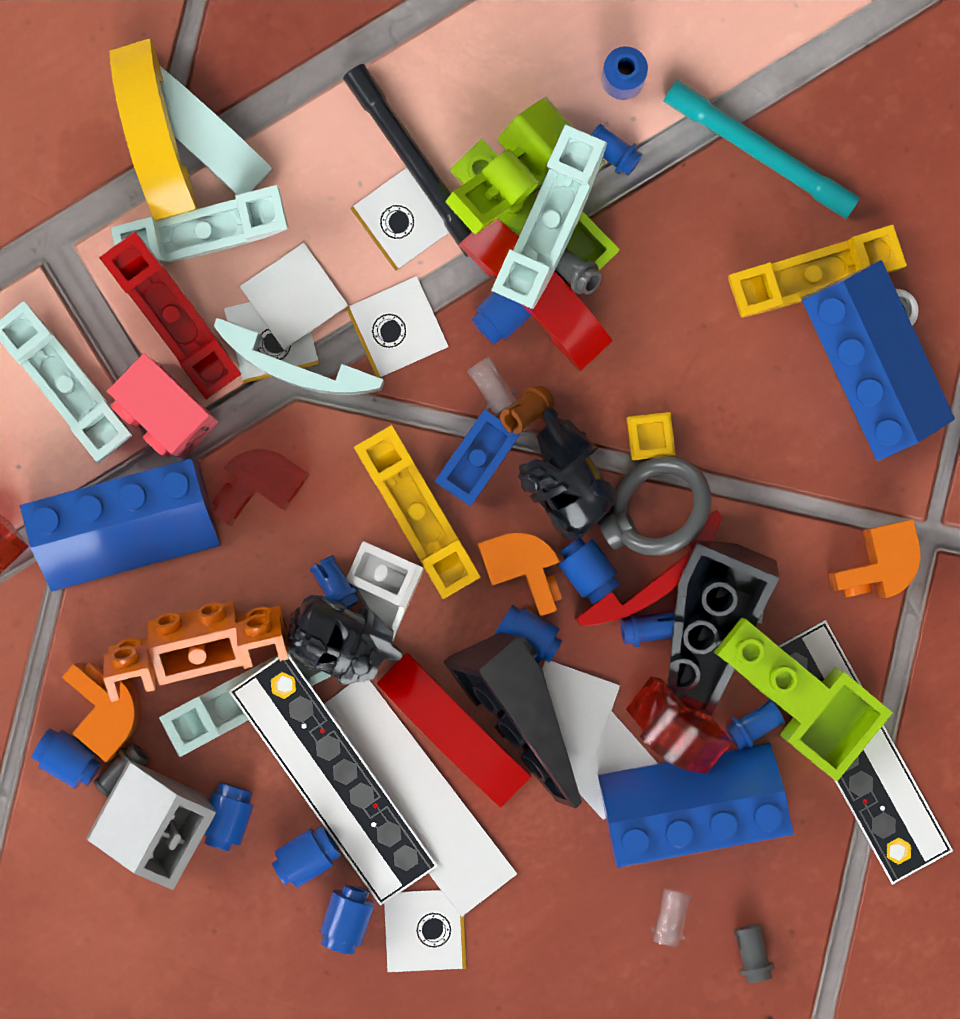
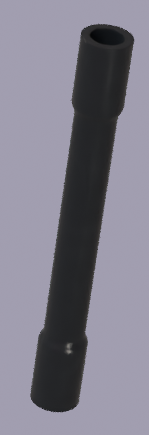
[343,64,472,257]

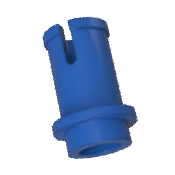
[591,123,643,176]
[309,555,359,609]
[620,611,675,648]
[726,699,785,750]

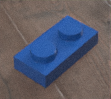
[434,409,521,507]

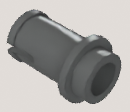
[555,248,602,295]
[93,743,150,798]
[733,924,775,983]

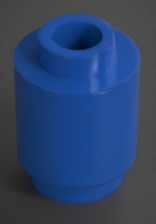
[601,46,648,100]
[471,292,532,345]
[557,538,621,604]
[494,605,563,664]
[31,728,101,789]
[204,782,254,851]
[272,826,341,888]
[320,884,375,955]

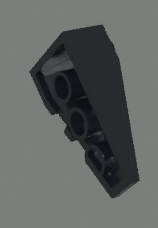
[665,541,779,729]
[443,633,582,809]

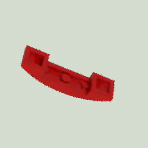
[459,219,613,372]
[99,231,241,400]
[575,510,722,626]
[376,652,531,808]

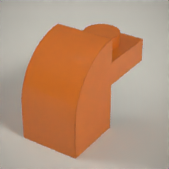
[828,519,921,598]
[478,533,562,616]
[62,662,141,762]

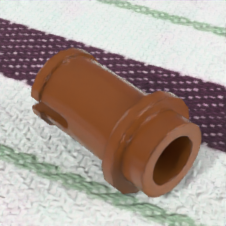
[500,386,554,435]

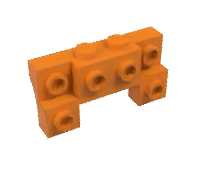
[103,601,288,702]

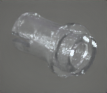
[467,357,517,416]
[650,889,691,948]

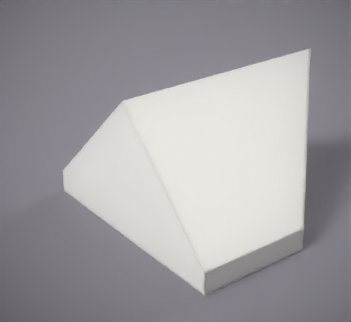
[346,541,425,643]

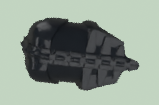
[518,407,616,539]
[287,595,402,685]

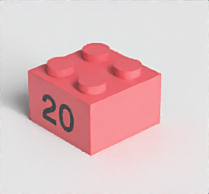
[106,353,219,460]

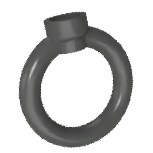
[598,456,711,556]

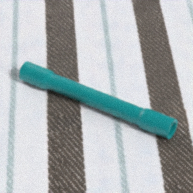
[663,79,860,220]

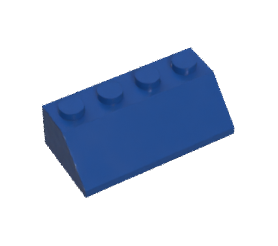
[801,260,955,461]
[19,458,221,591]
[598,743,793,868]

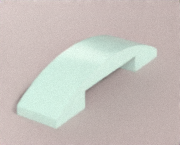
[160,66,273,195]
[491,125,607,309]
[110,185,289,264]
[0,301,133,463]
[214,318,385,395]
[159,649,330,757]

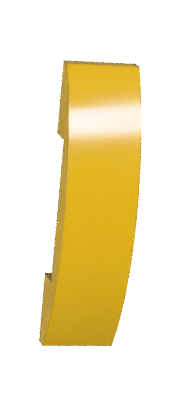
[109,38,198,221]
[727,225,907,318]
[354,425,481,599]

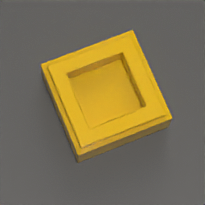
[626,412,676,461]

